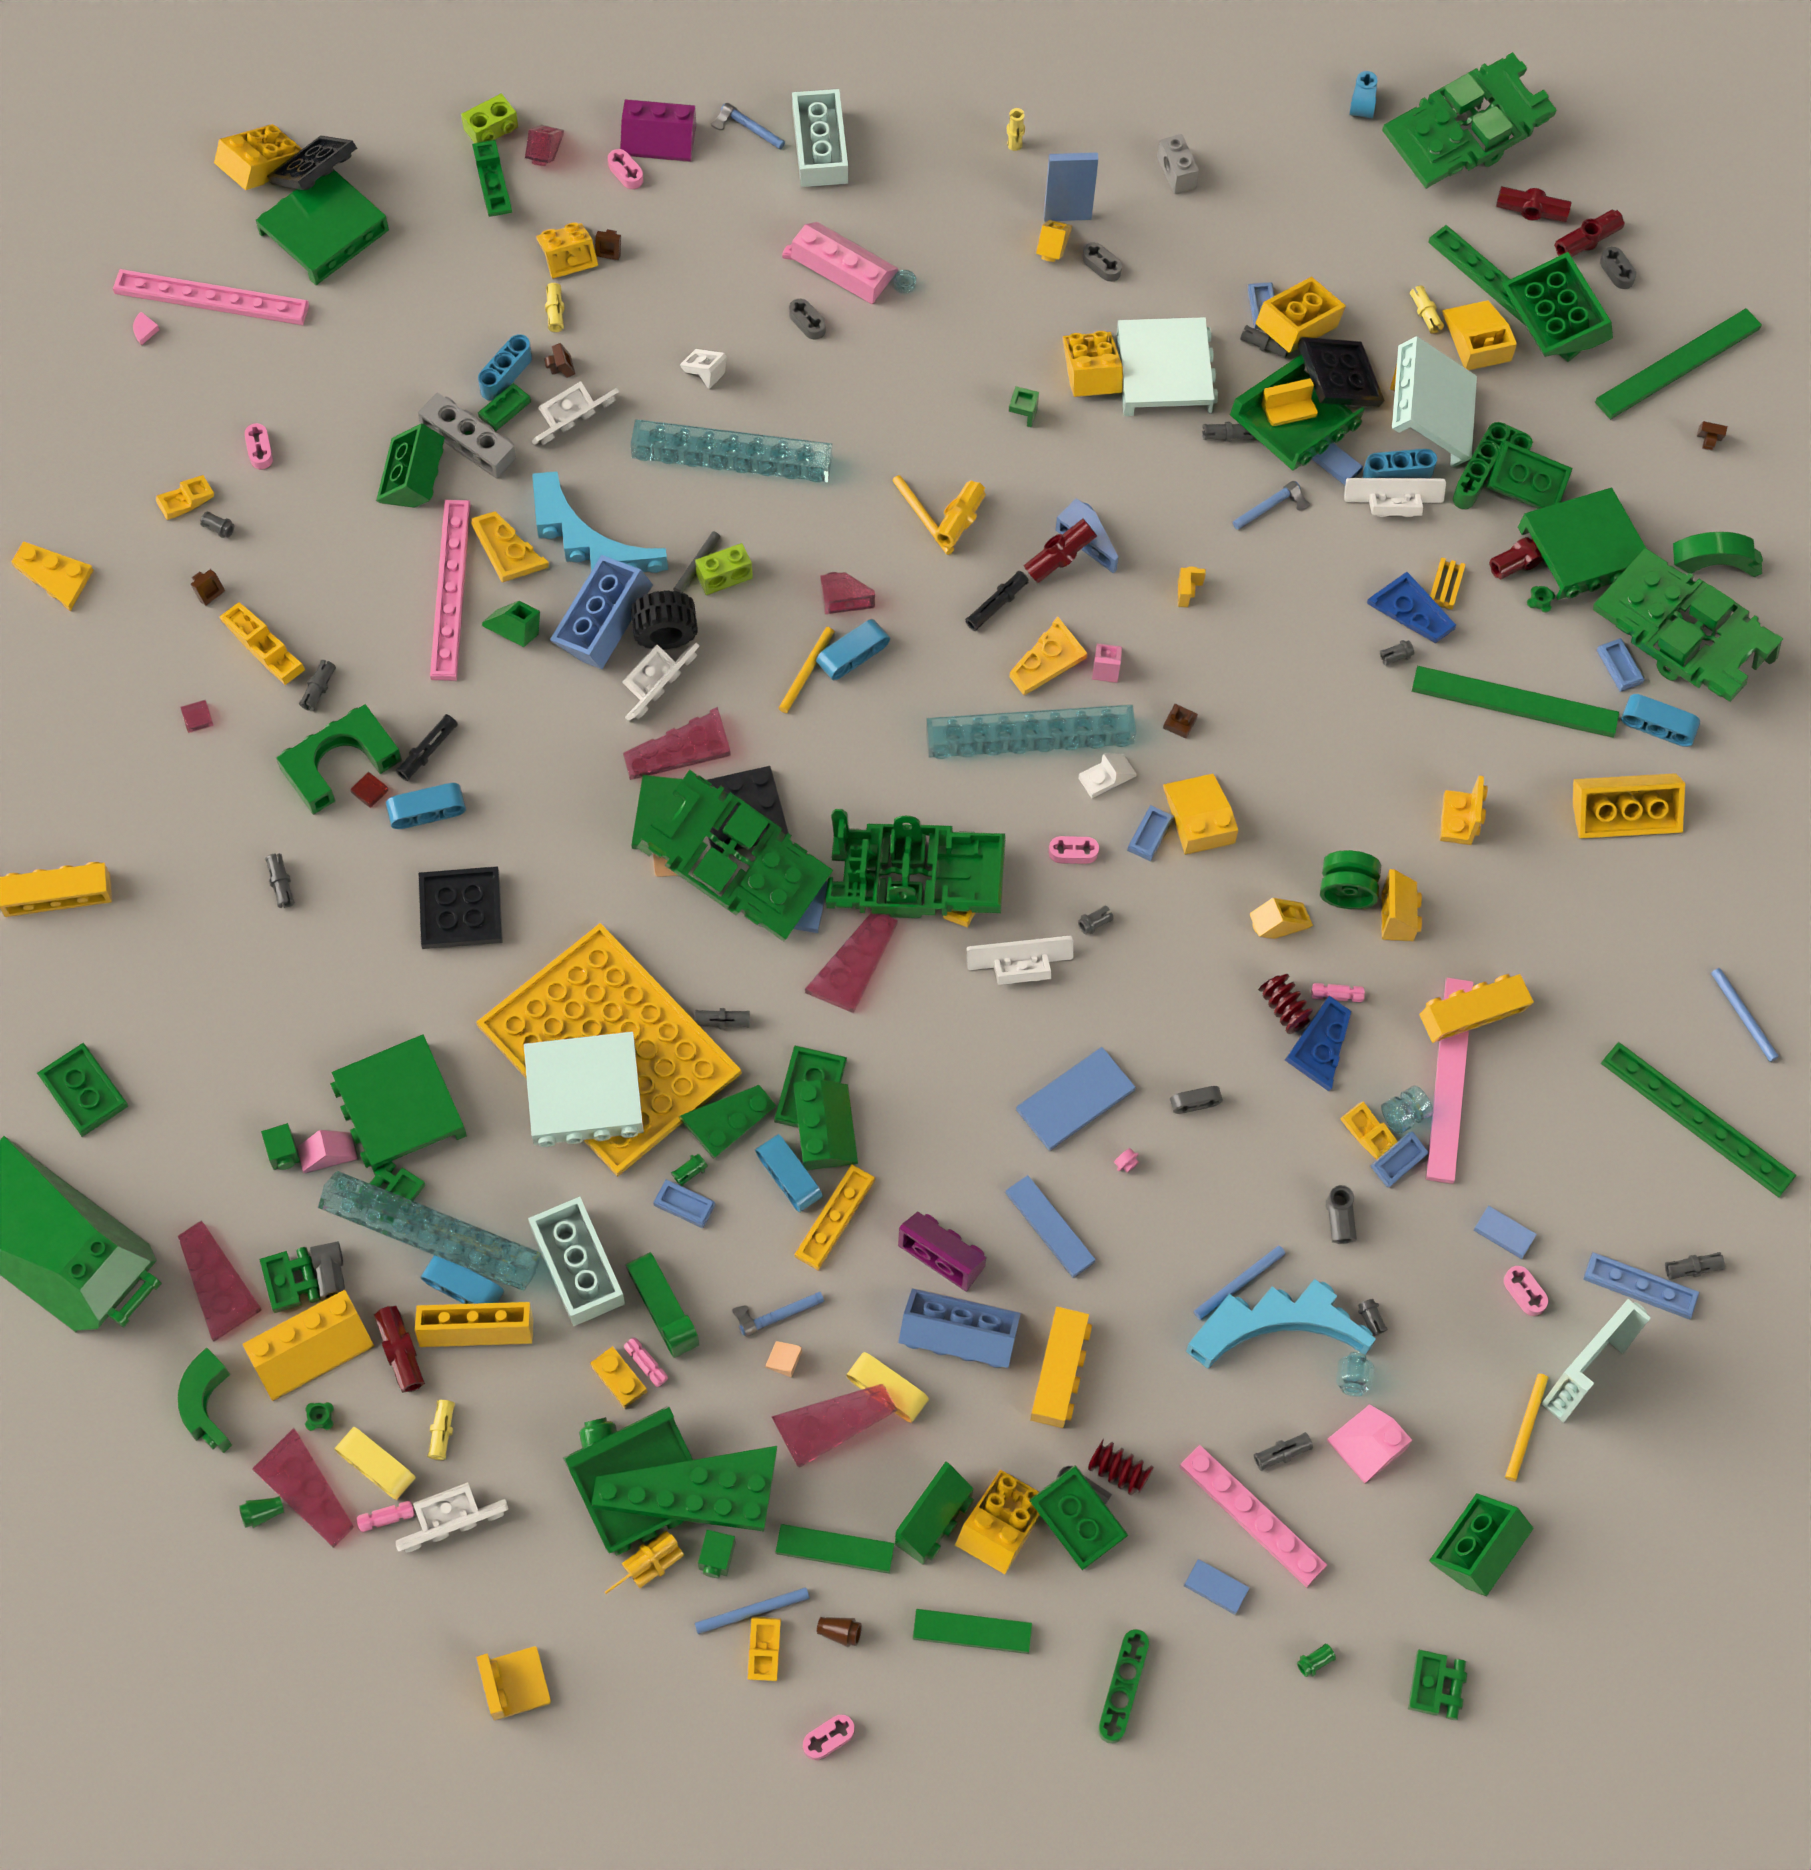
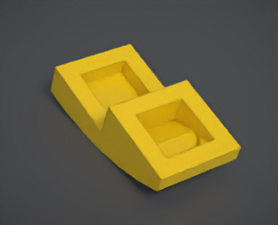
[156,475,214,520]
[1340,1101,1398,1160]
[748,1617,781,1681]

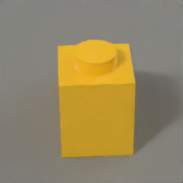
[1036,220,1073,262]
[1250,898,1313,939]

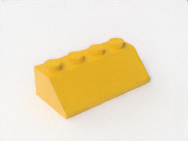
[1573,773,1685,838]
[242,1290,375,1401]

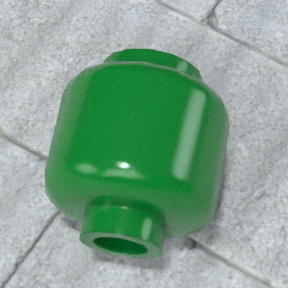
[579,1417,617,1448]

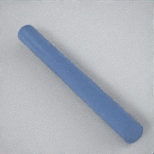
[1711,968,1779,1062]
[1193,1245,1285,1320]
[695,1587,810,1634]

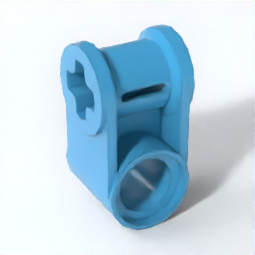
[1349,71,1378,118]

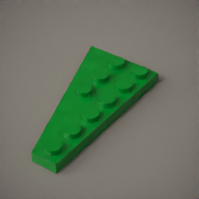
[591,1446,777,1532]

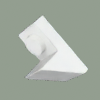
[680,349,727,389]
[1078,753,1137,799]

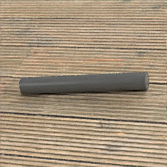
[673,531,721,593]

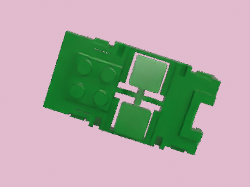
[1382,52,1557,189]
[1593,548,1783,702]
[636,769,833,942]
[826,809,1006,918]

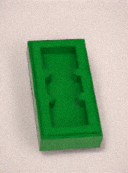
[478,383,531,432]

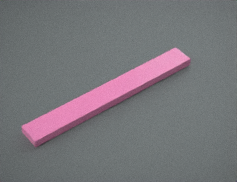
[113,269,309,325]
[430,500,471,681]
[1426,978,1473,1184]

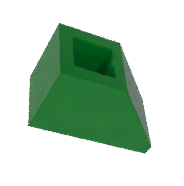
[482,601,540,647]

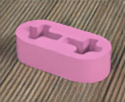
[608,149,643,189]
[245,423,273,470]
[1048,836,1099,864]
[1504,1266,1548,1316]
[803,1715,854,1760]

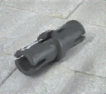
[1240,325,1289,358]
[1202,422,1254,442]
[299,660,336,711]
[265,853,295,908]
[695,1008,750,1029]
[1665,1252,1725,1280]
[1254,1432,1313,1471]

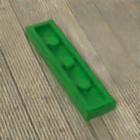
[775,1524,895,1574]
[913,1609,1032,1654]

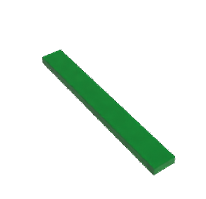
[1428,225,1583,362]
[1595,308,1762,420]
[1411,665,1619,738]
[1601,1041,1797,1198]

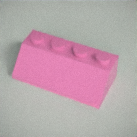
[791,222,898,304]

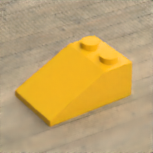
[1163,773,1238,855]

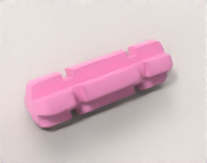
[1311,983,1365,1002]
[624,1337,668,1387]
[357,1501,414,1532]

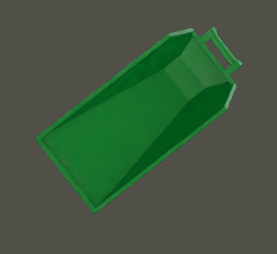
[0,1136,162,1333]

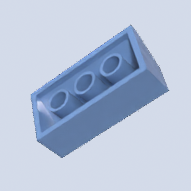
[550,555,653,669]
[898,1288,1021,1368]

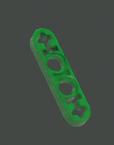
[1098,1629,1149,1743]

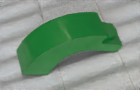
[1673,532,1763,577]
[178,1348,232,1453]

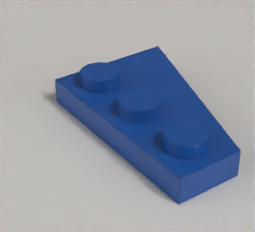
[1367,572,1456,643]
[1285,996,1351,1091]

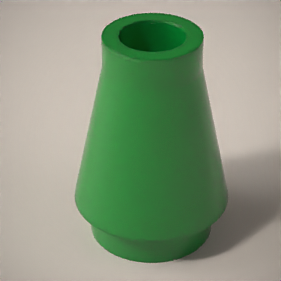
[239,1496,284,1528]

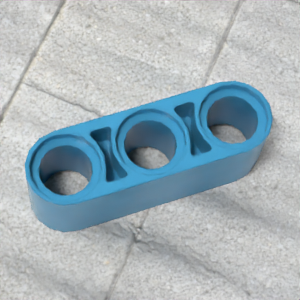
[478,334,532,401]
[1362,449,1437,479]
[816,619,890,681]
[1621,694,1701,747]
[386,783,466,829]
[755,1134,823,1212]
[420,1253,504,1304]

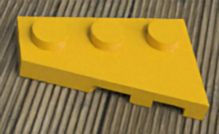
[471,511,549,583]
[11,541,94,611]
[1009,617,1087,696]

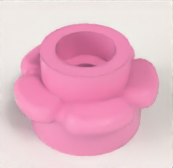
[1114,1148,1139,1173]

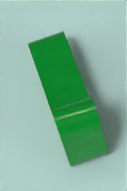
[1453,422,1533,509]
[625,1252,699,1358]

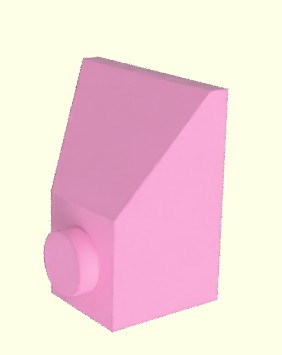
[1327,1404,1412,1483]

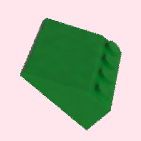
[1502,252,1613,357]

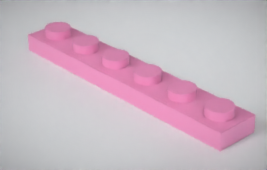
[1179,1445,1327,1588]

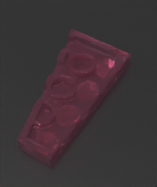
[623,707,731,780]
[805,912,898,1013]
[178,1220,262,1342]
[771,1384,898,1467]
[252,1428,354,1548]

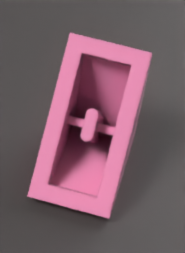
[1092,643,1122,683]
[297,1130,358,1173]

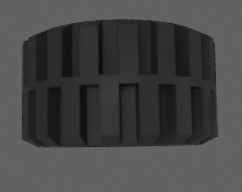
[631,590,698,650]

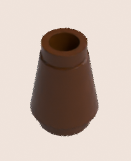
[817,1617,862,1647]

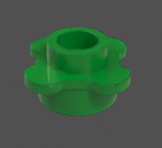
[1527,586,1555,612]
[305,1402,334,1431]

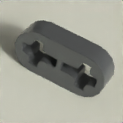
[1083,242,1122,282]
[1600,246,1636,289]
[789,298,826,340]
[1170,1086,1223,1114]

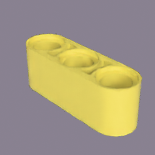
[846,1352,929,1423]
[334,1427,416,1500]

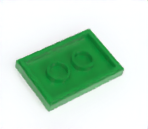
[1486,440,1573,509]
[631,775,684,849]
[37,1042,129,1137]
[774,1045,847,1128]
[1029,1465,1128,1571]

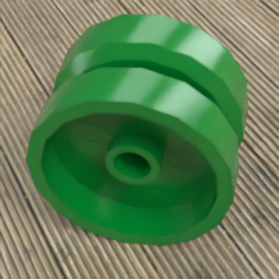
[1320,850,1382,909]

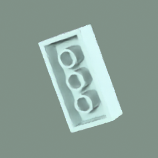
[792,89,848,187]
[528,1197,625,1326]

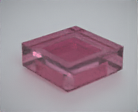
[180,700,213,733]

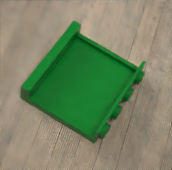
[256,170,389,285]
[1230,354,1365,471]
[1518,487,1646,600]
[330,1034,467,1172]
[563,1406,693,1556]

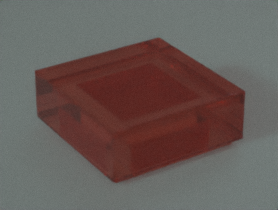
[350,771,388,808]

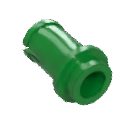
[671,1154,708,1186]
[1297,1643,1336,1677]

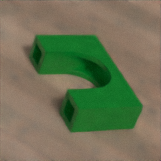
[276,704,402,815]

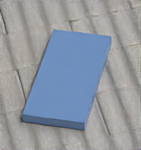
[1044,152,1098,221]
[1016,1047,1136,1151]

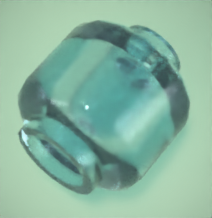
[1336,1352,1374,1397]

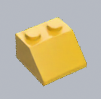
[1381,869,1422,941]

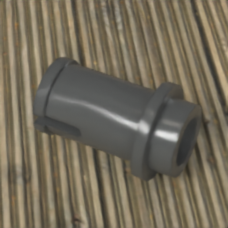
[200,511,235,538]
[1380,640,1414,666]
[1078,905,1114,934]
[1358,1299,1388,1336]

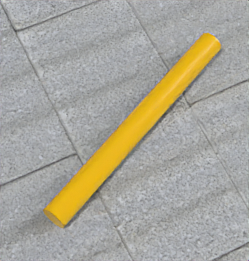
[892,475,954,555]
[779,627,835,713]
[1505,1374,1549,1482]

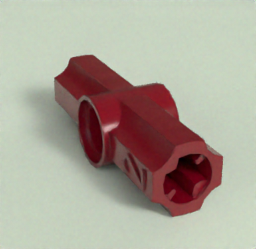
[1496,186,1572,222]
[1554,209,1625,257]
[1023,518,1097,583]
[1489,537,1544,580]
[374,1306,425,1393]

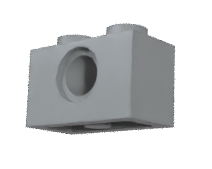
[1157,134,1199,194]

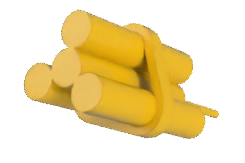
[605,1530,685,1594]

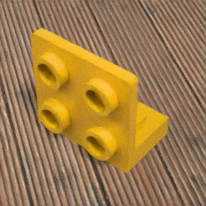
[536,222,598,279]
[1440,776,1488,845]
[476,1646,551,1721]

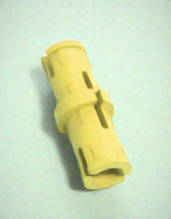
[1006,108,1025,151]
[545,283,565,332]
[1410,285,1444,333]
[427,1400,455,1460]

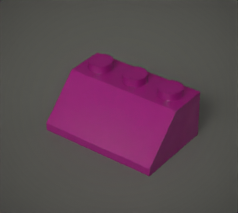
[620,99,697,162]
[898,1212,987,1292]

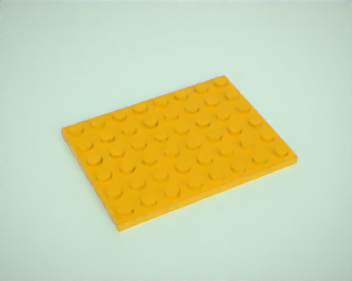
[476,923,742,1177]

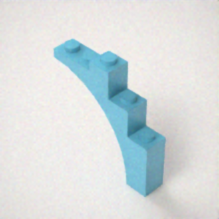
[532,471,668,573]
[1186,1279,1376,1369]

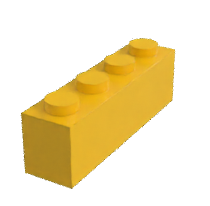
[0,862,112,917]
[1419,974,1534,1043]
[415,1302,533,1347]
[1030,1306,1093,1428]

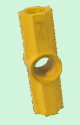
[935,480,986,548]

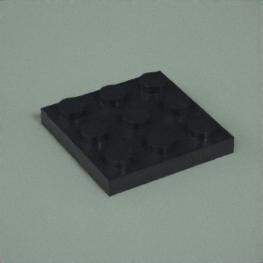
[267,135,358,190]
[1298,337,1385,407]
[707,766,789,853]
[418,866,503,949]

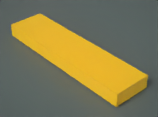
[795,1164,875,1271]

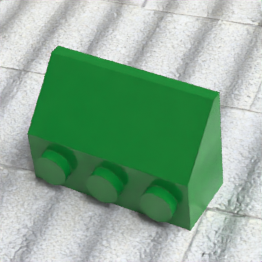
[376,423,445,508]
[793,1079,858,1170]
[895,1461,974,1565]
[1429,1493,1534,1597]

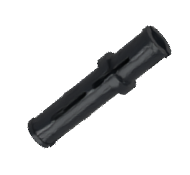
[965,571,1029,631]
[395,714,458,781]

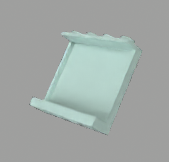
[1116,317,1218,416]
[1392,336,1477,467]
[524,1032,644,1147]
[1541,1299,1651,1423]

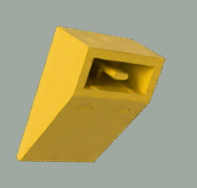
[214,124,302,190]
[1442,300,1517,370]
[1063,331,1123,397]
[955,1469,1040,1574]

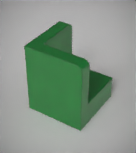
[1009,386,1039,428]

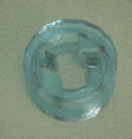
[894,270,916,294]

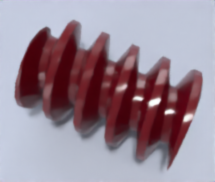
[1258,973,1313,1034]
[1088,1439,1154,1495]

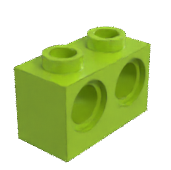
[461,93,518,143]
[695,543,753,595]

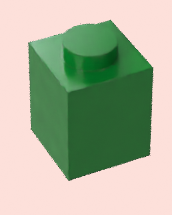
[261,1123,301,1170]
[698,1530,736,1578]

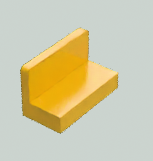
[1261,378,1318,427]

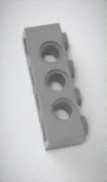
[418,392,516,479]

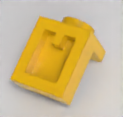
[1178,566,1206,607]

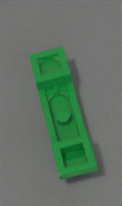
[472,140,512,217]

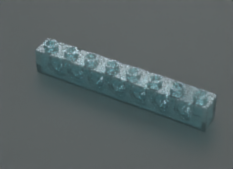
[630,419,832,482]
[926,705,1136,759]
[318,1171,542,1291]

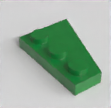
[678,1085,776,1159]

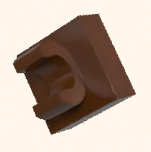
[595,229,621,260]
[544,343,575,378]
[1697,421,1728,451]
[191,569,225,606]
[1163,704,1198,739]

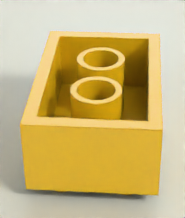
[1255,276,1346,353]

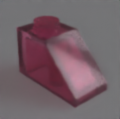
[525,125,564,166]
[820,572,875,614]

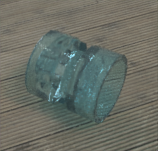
[1381,1085,1433,1134]

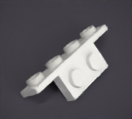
[532,381,620,445]
[1344,478,1446,517]
[622,642,700,721]
[966,936,1073,985]
[396,1483,508,1553]

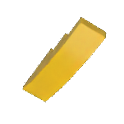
[219,602,305,685]

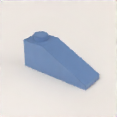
[1055,498,1118,573]

